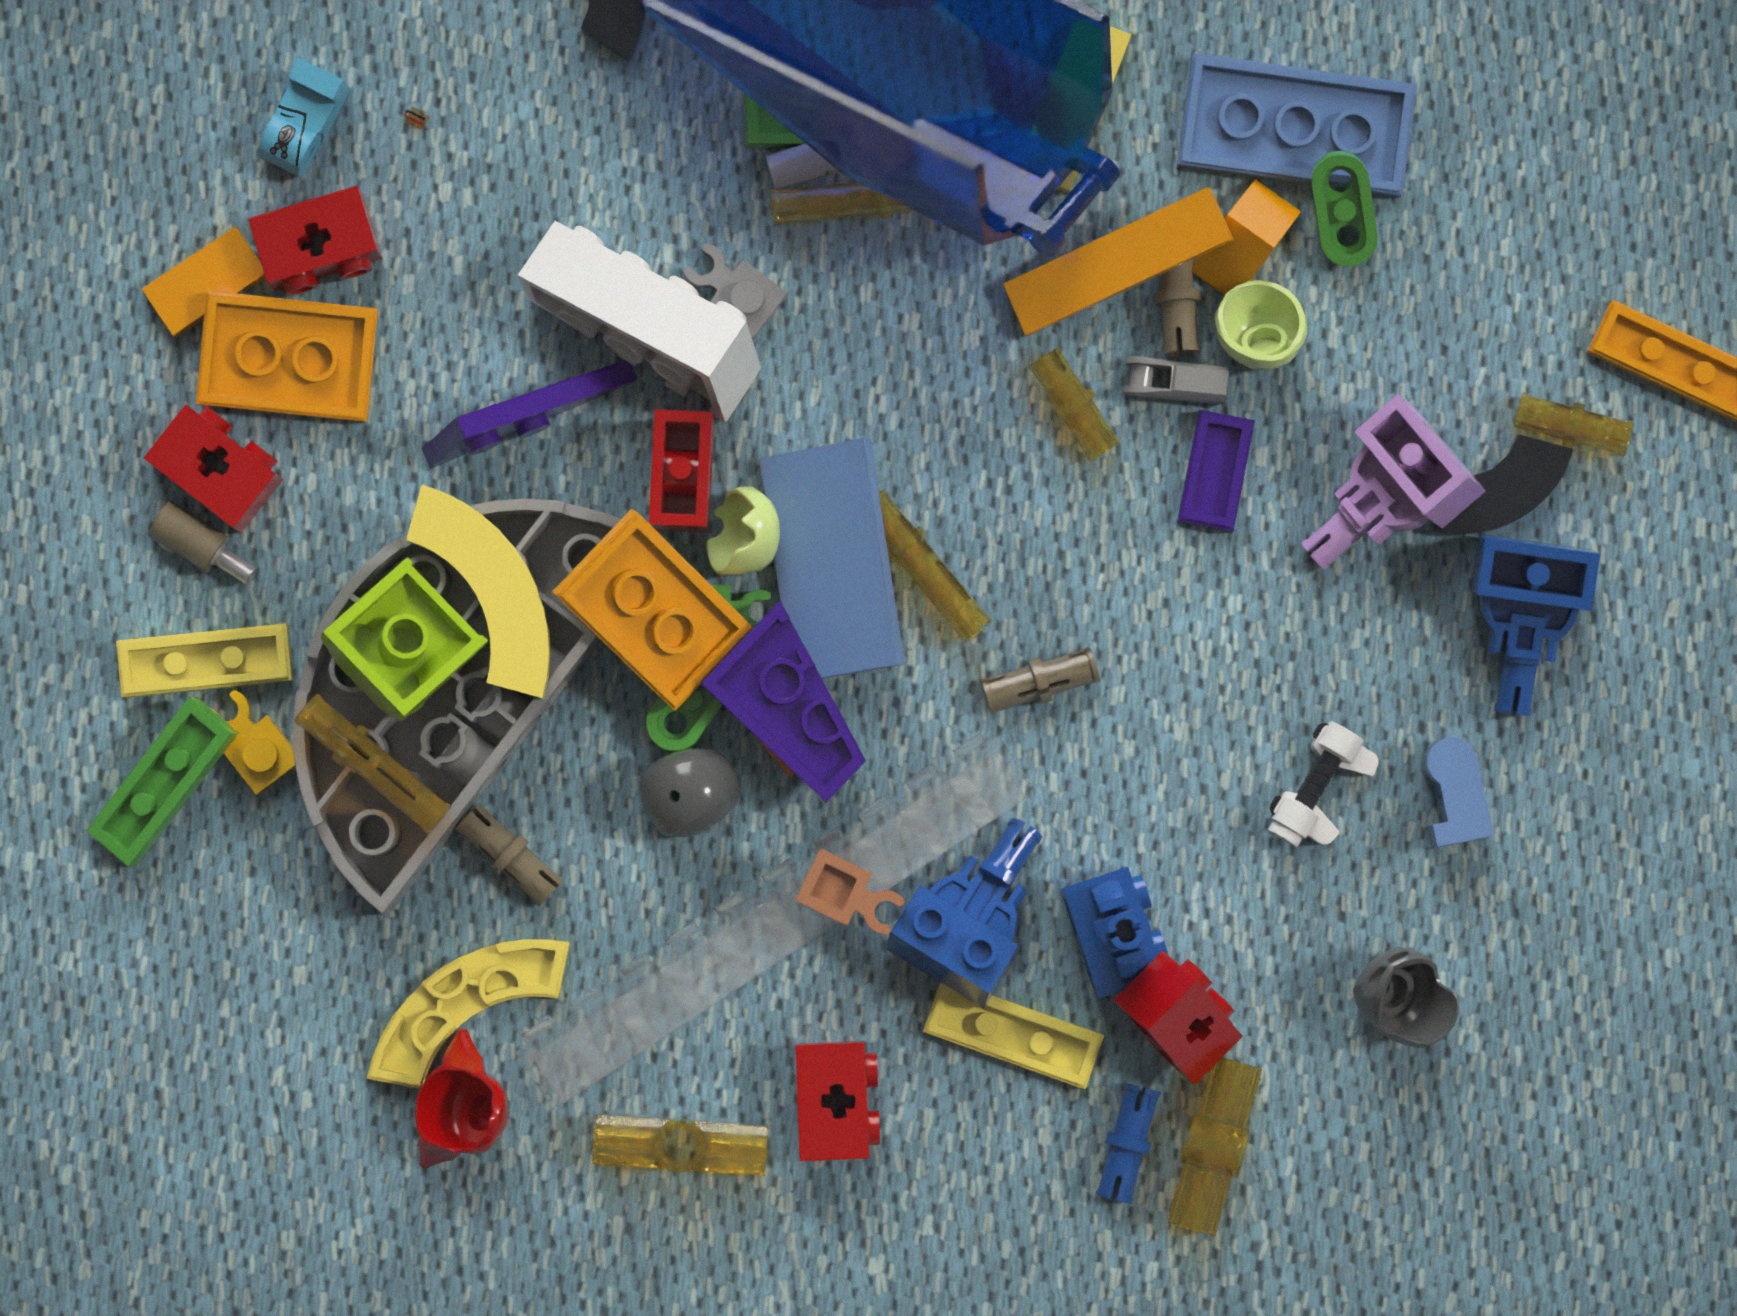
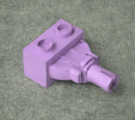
[1301,394,1486,570]

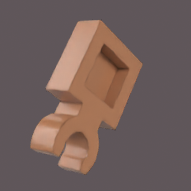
[795,848,905,934]

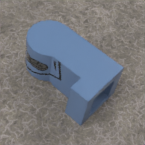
[1422,737,1494,849]

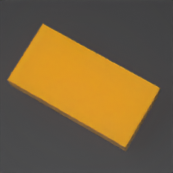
[142,226,266,338]

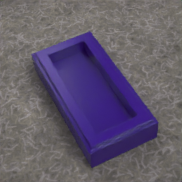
[1177,409,1255,533]

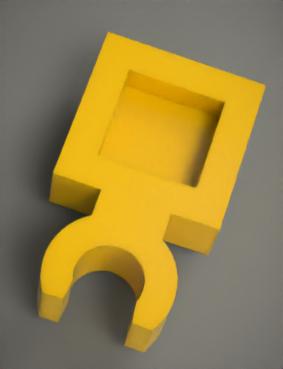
[211,690,296,796]

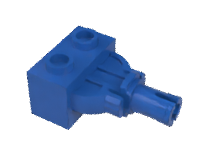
[1471,533,1601,716]
[886,818,1042,1009]
[1060,867,1169,998]

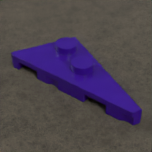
[422,360,638,469]

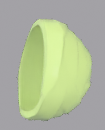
[1214,280,1307,370]

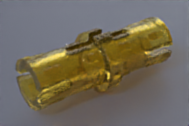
[1028,347,1121,462]
[1513,392,1634,457]

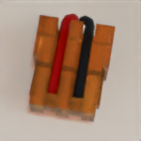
[404,106,429,129]

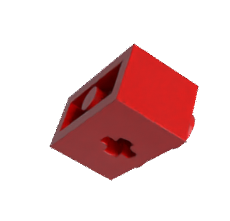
[248,185,383,296]
[143,404,283,533]
[649,409,715,533]
[1114,950,1243,1086]
[795,1041,880,1161]

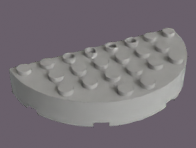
[293,498,621,914]

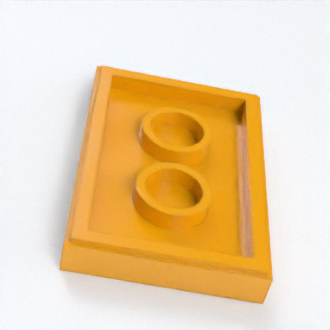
[196,290,379,422]
[552,508,754,711]

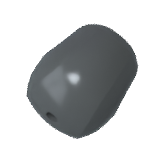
[639,748,740,838]
[1353,947,1459,1048]

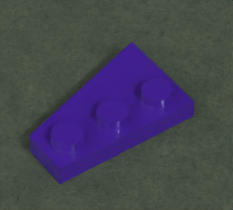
[701,600,866,803]

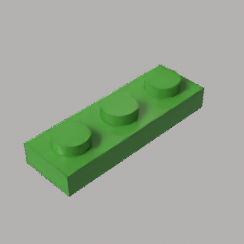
[86,697,239,867]

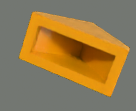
[1192,179,1301,296]

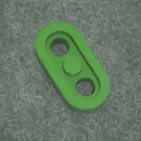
[1311,151,1378,267]
[646,684,723,752]

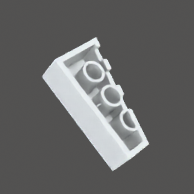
[518,221,761,423]

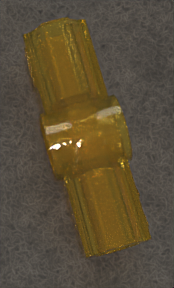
[1167,1057,1262,1236]
[592,1114,769,1176]

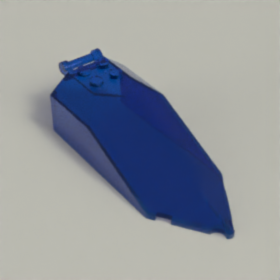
[641,0,1120,257]

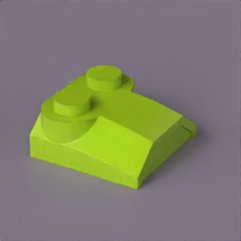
[320,557,488,722]

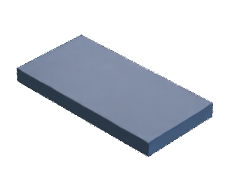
[1176,53,1417,198]
[759,438,905,679]

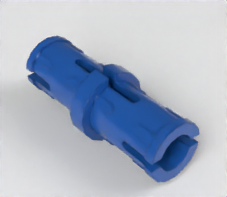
[1096,1082,1161,1204]

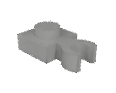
[683,243,788,340]

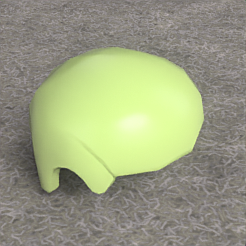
[706,487,780,576]

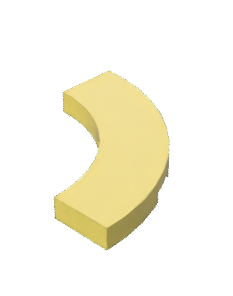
[406,485,550,699]
[367,939,570,1089]

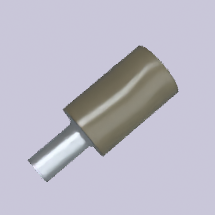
[148,501,257,584]

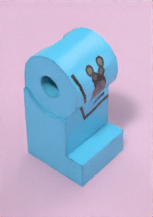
[258,57,351,177]

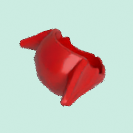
[415,1029,509,1169]

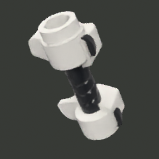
[1268,721,1379,848]

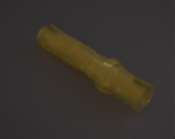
[770,172,943,226]
[879,489,993,644]
[294,694,451,834]

